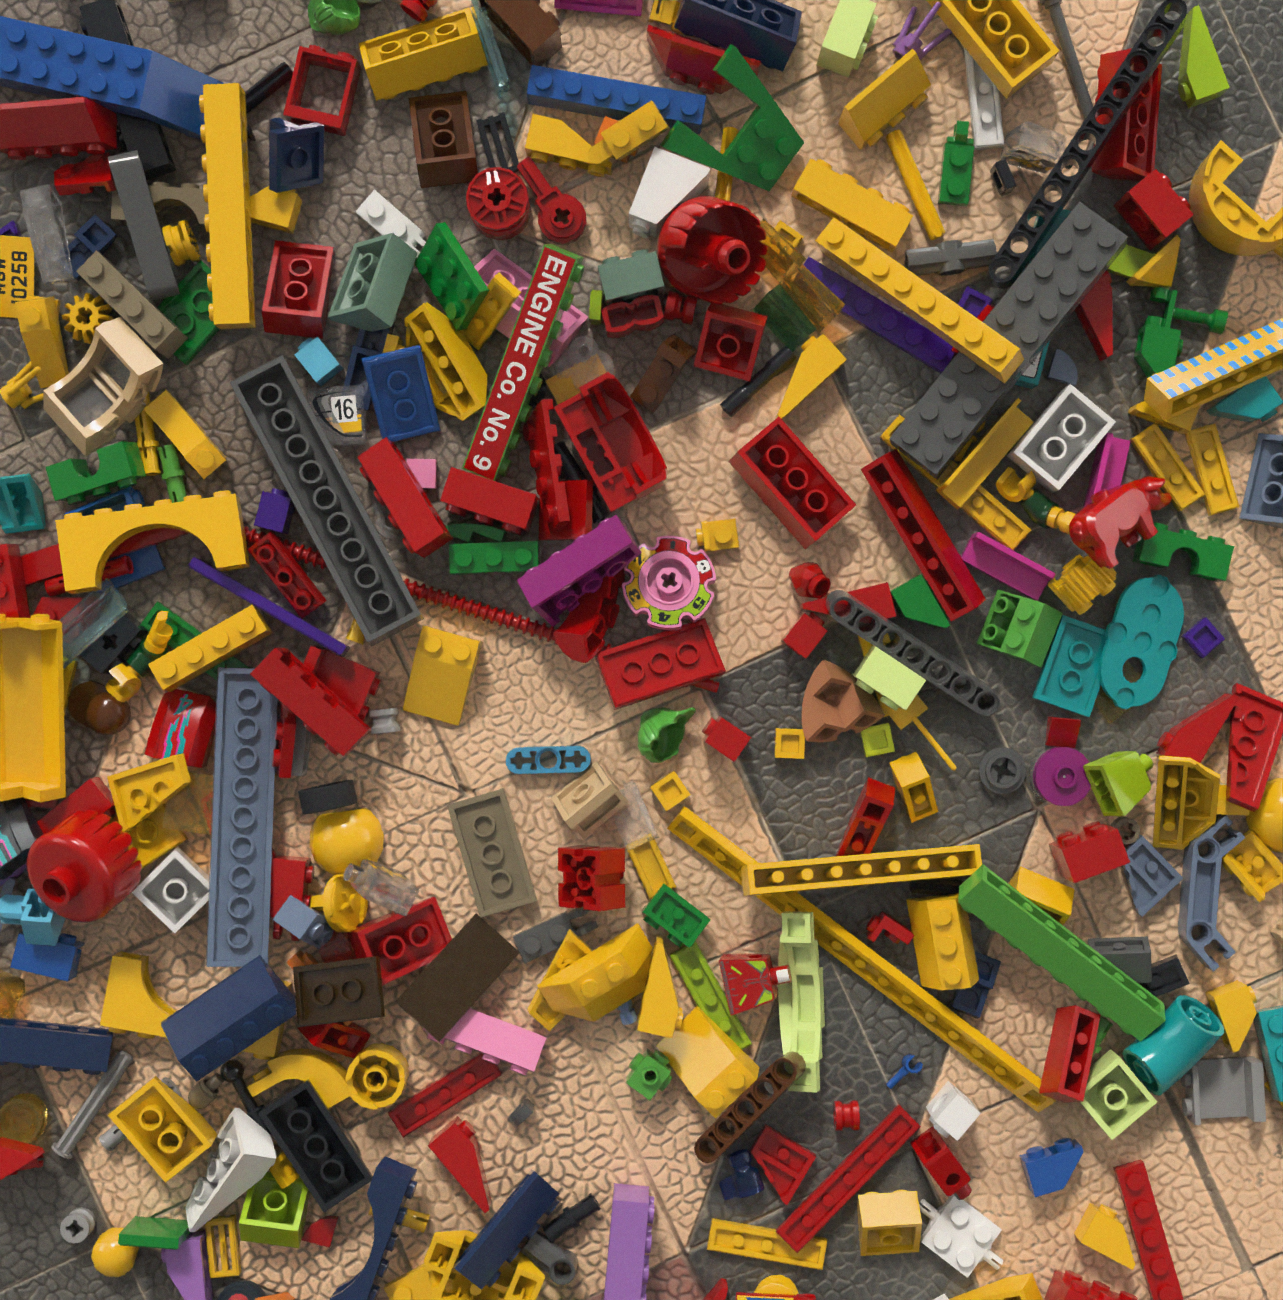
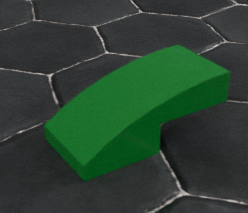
[446,523,507,543]

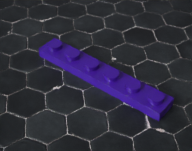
[793,256,954,374]

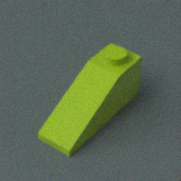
[1178,5,1230,109]

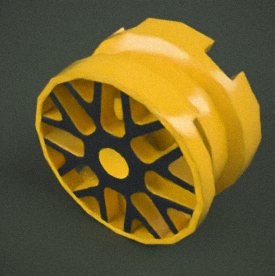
[162,219,201,267]

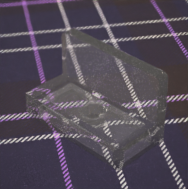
[612,780,660,850]

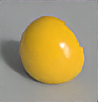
[1246,778,1283,853]
[309,808,384,876]

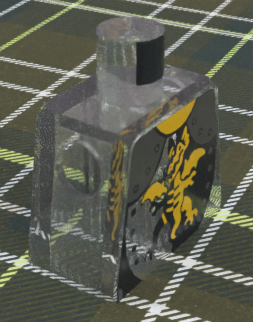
[999,121,1072,173]
[344,859,420,916]

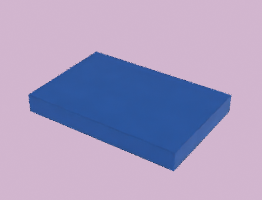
[362,345,441,442]

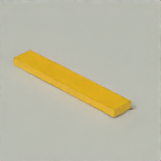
[879,414,1031,551]

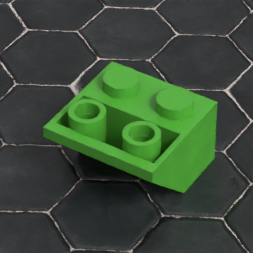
[976,590,1063,668]

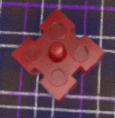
[558,845,626,911]

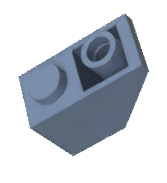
[273,895,334,949]

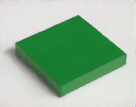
[118,1216,191,1250]

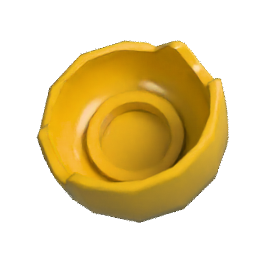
[91,1228,139,1277]

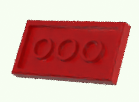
[595,618,726,710]

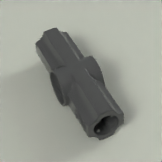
[905,239,997,276]

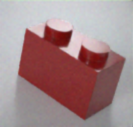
[702,715,751,762]

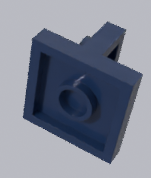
[269,118,324,193]

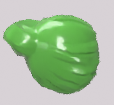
[308,0,361,35]
[638,707,696,763]

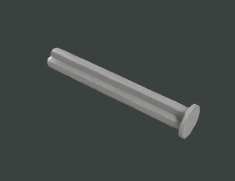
[51,1050,133,1159]

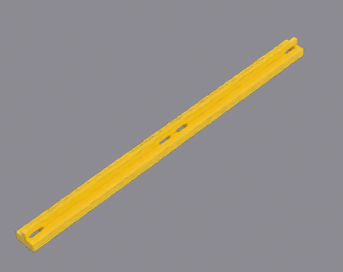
[667,806,1056,1113]

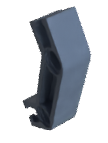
[1178,814,1245,971]

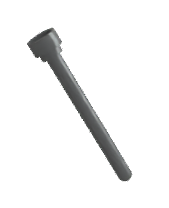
[1039,0,1093,119]

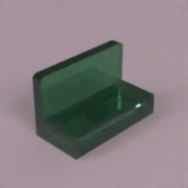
[753,281,824,352]

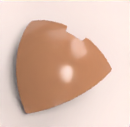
[802,660,885,742]

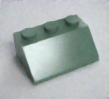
[327,233,417,332]

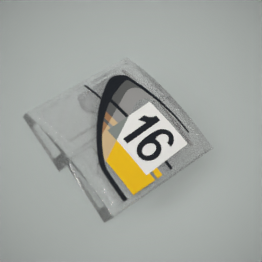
[307,385,367,447]

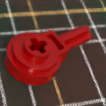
[517,157,586,245]

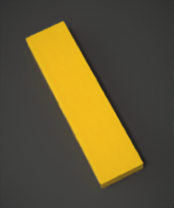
[707,1218,827,1270]

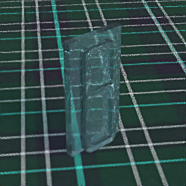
[471,0,510,98]
[59,578,129,669]

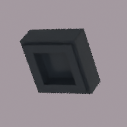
[990,158,1017,197]

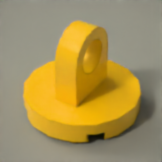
[310,873,368,932]

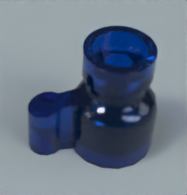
[719,1149,765,1200]

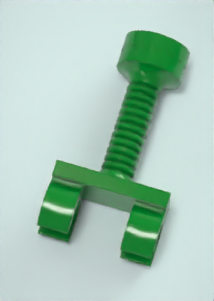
[1144,287,1228,334]

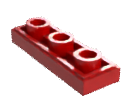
[247,531,327,619]

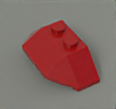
[647,25,761,95]

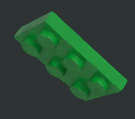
[414,222,489,331]

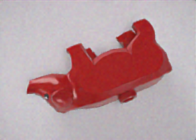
[1070,476,1172,569]

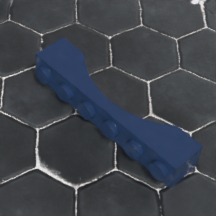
[330,1156,418,1300]

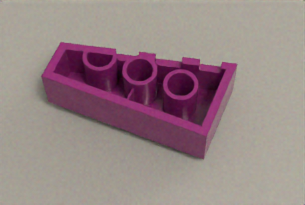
[517,515,642,627]

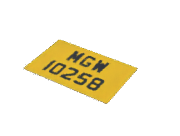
[0,235,35,318]

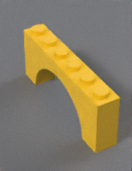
[55,490,250,594]
[100,951,292,1060]

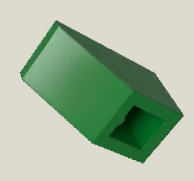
[1134,324,1183,378]
[890,574,950,629]

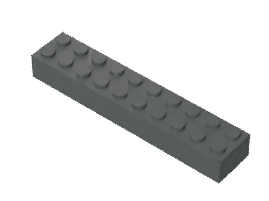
[889,202,1128,480]
[230,355,424,647]

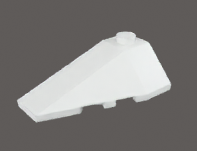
[185,1107,277,1232]

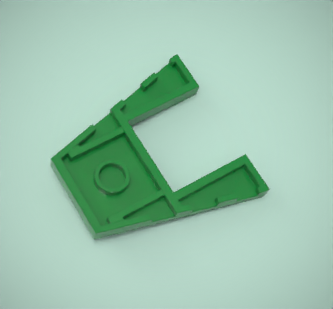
[660,44,804,192]

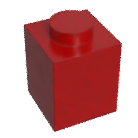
[781,612,827,659]

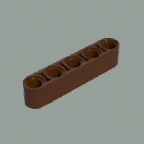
[694,1051,806,1163]

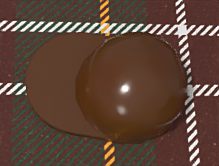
[68,681,131,735]

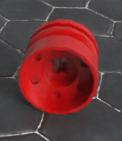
[466,167,531,240]

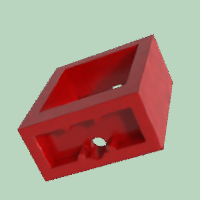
[283,45,361,136]

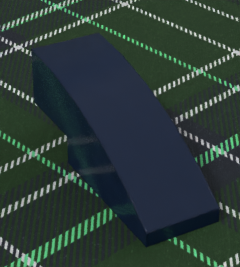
[341,323,395,410]

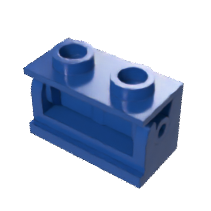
[10,931,85,982]

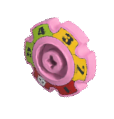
[622,536,716,631]

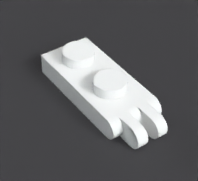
[355,190,426,258]

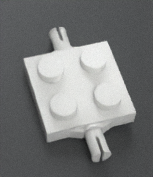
[919,1194,1003,1278]

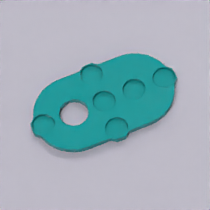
[1098,575,1184,710]

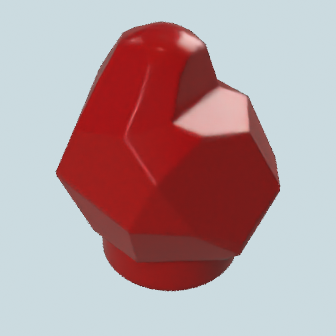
[789,562,831,599]

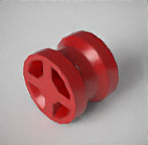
[833,1100,860,1131]

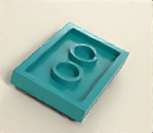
[1032,615,1106,717]

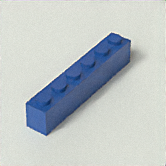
[527,65,706,135]

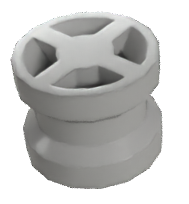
[369,708,401,734]
[60,1207,96,1244]

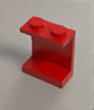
[303,645,382,722]

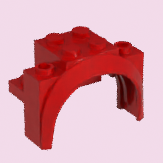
[554,372,668,513]

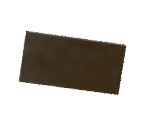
[395,913,520,1042]

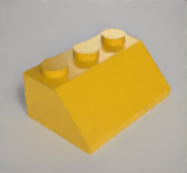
[838,49,931,150]
[906,893,979,990]

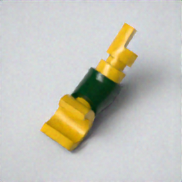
[996,467,1075,535]
[105,611,173,702]

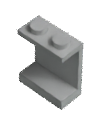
[1181,1056,1266,1125]

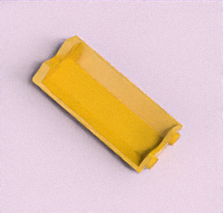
[0,614,66,803]

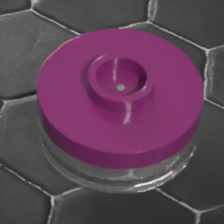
[1028,747,1091,806]

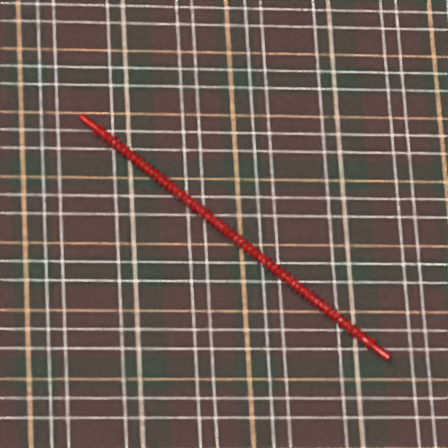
[244,526,720,693]

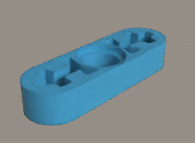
[506,745,591,774]

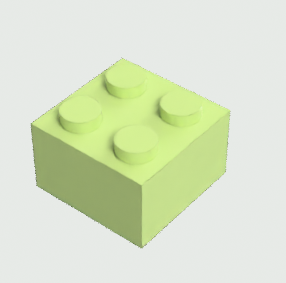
[816,0,878,78]
[852,646,926,711]
[1079,1049,1157,1140]

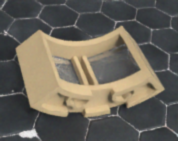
[43,316,163,456]

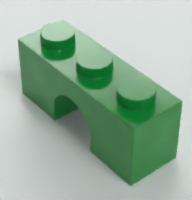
[46,441,146,505]
[1132,522,1234,582]
[449,541,540,575]

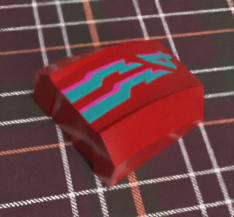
[144,688,216,768]

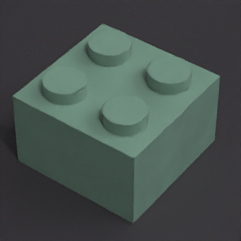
[598,249,664,306]

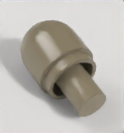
[188,1073,224,1109]

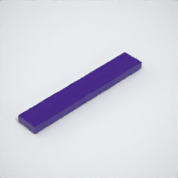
[189,557,350,656]

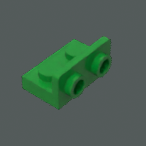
[642,883,711,948]

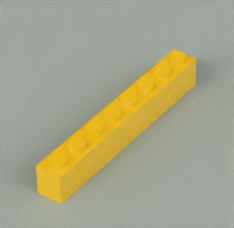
[199,83,256,329]
[815,218,1024,384]
[741,844,982,896]

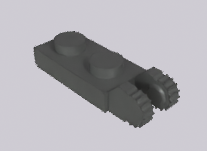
[513,907,598,963]

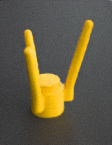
[0,361,43,409]

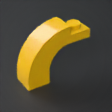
[247,1048,351,1109]

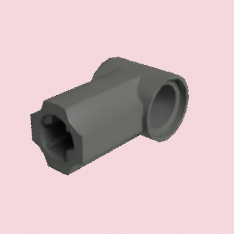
[521,1230,578,1285]

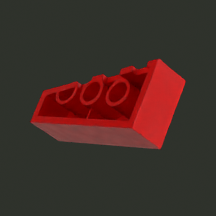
[250,647,372,756]

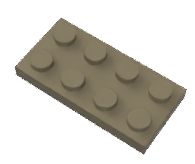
[447,788,537,918]

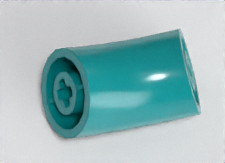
[1122,995,1224,1096]

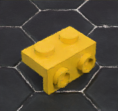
[1222,828,1283,902]

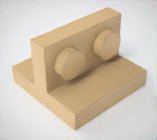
[551,761,629,839]

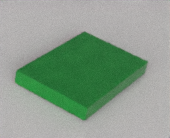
[157,260,220,365]

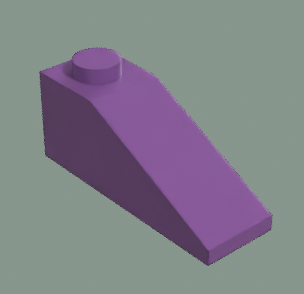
[161,1231,213,1300]

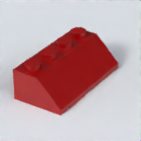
[1092,48,1162,181]
[0,97,117,160]
[728,416,856,550]

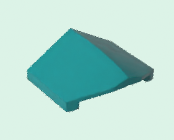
[0,473,46,534]

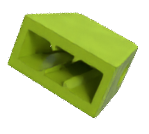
[1083,751,1153,816]

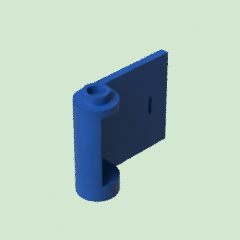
[64,487,166,595]

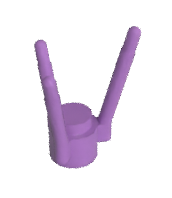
[892,1,952,61]

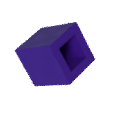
[254,488,295,534]

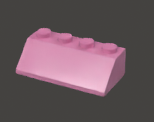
[474,249,588,367]

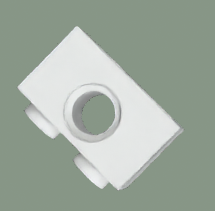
[926,1081,981,1141]

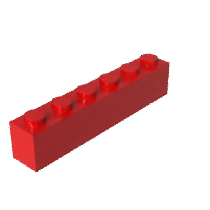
[861,449,986,622]

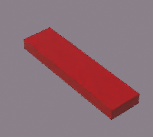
[388,1053,503,1138]

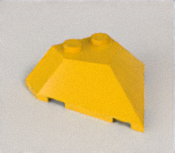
[424,1230,545,1300]

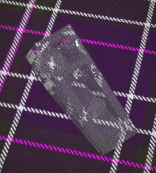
[20,184,74,285]

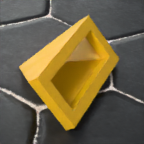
[1126,235,1181,287]

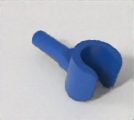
[886,1054,923,1089]

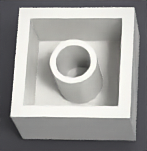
[132,846,209,933]

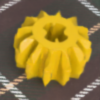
[62,293,114,344]

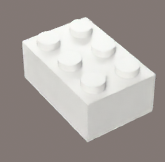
[1007,384,1116,493]

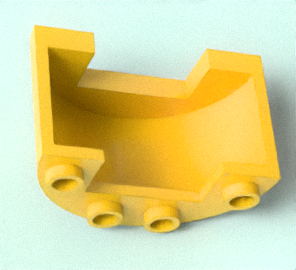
[1189,140,1283,256]

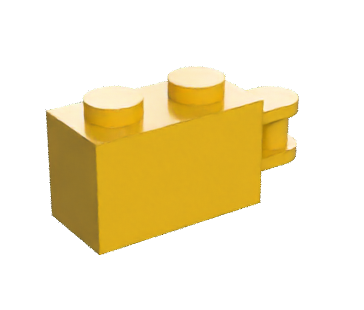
[588,100,670,165]

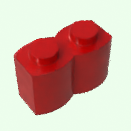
[601,295,664,338]

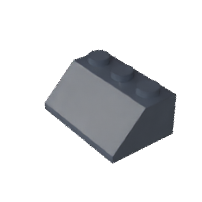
[1239,433,1283,529]

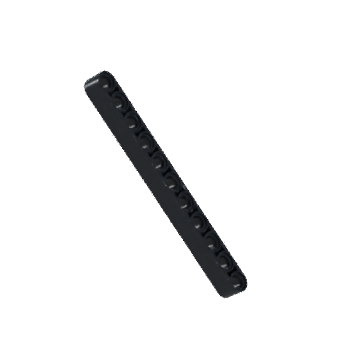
[989,0,1187,289]

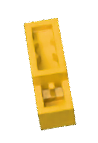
[143,389,226,479]

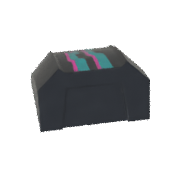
[0,797,43,880]

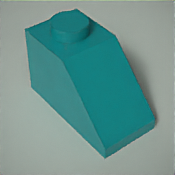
[1206,376,1283,422]

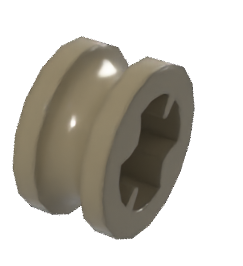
[1111,817,1140,844]

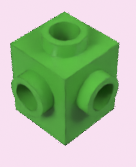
[626,1049,672,1100]

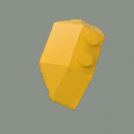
[404,302,488,421]
[1153,756,1220,850]
[537,923,653,1022]

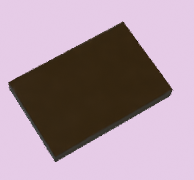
[293,956,385,1027]

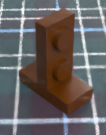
[630,334,697,413]

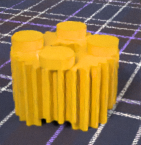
[1047,554,1117,615]

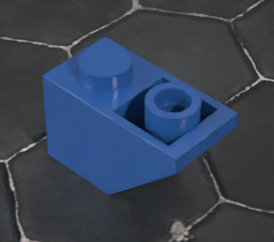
[1019,1138,1083,1197]

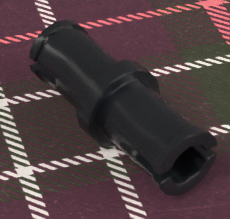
[542,1193,601,1243]

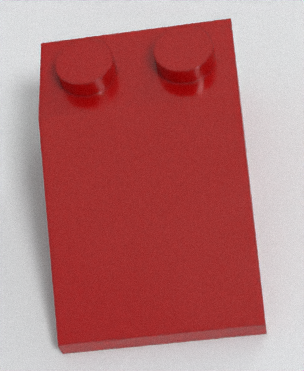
[262,240,334,339]
[347,896,452,986]

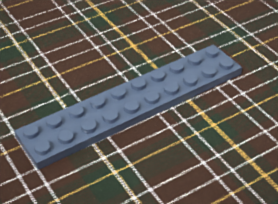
[206,667,278,967]

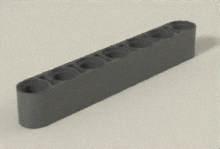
[825,590,1000,716]

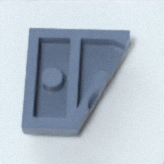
[1122,835,1183,917]

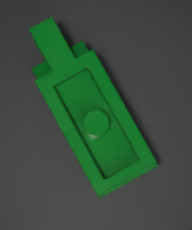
[938,120,974,206]

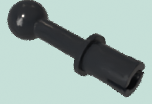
[220,1059,271,1134]

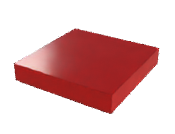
[539,480,593,541]

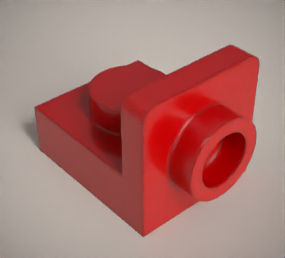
[865,911,915,945]

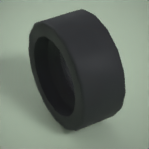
[298,780,357,814]

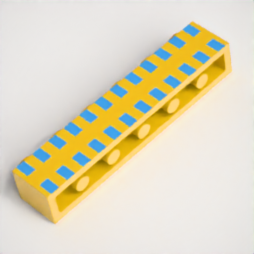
[1144,318,1283,421]

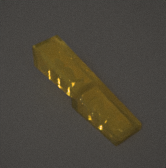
[760,218,845,332]

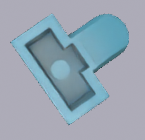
[0,888,65,946]

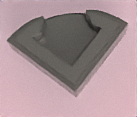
[507,1098,535,1127]

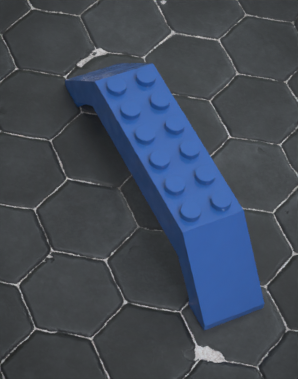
[0,16,225,140]

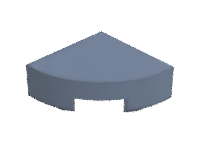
[1046,349,1078,386]

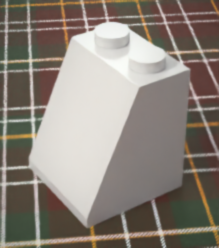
[629,147,710,238]

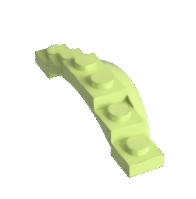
[778,911,825,1093]

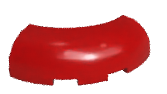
[553,568,625,663]

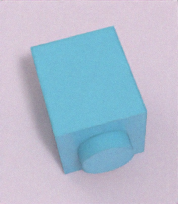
[294,336,344,386]

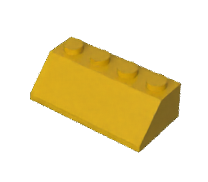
[359,8,488,101]

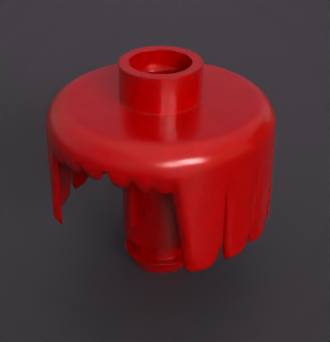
[657,196,768,305]
[27,810,142,923]

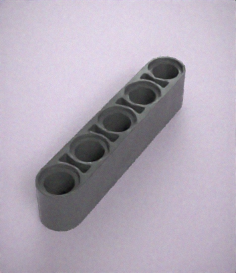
[108,150,180,302]

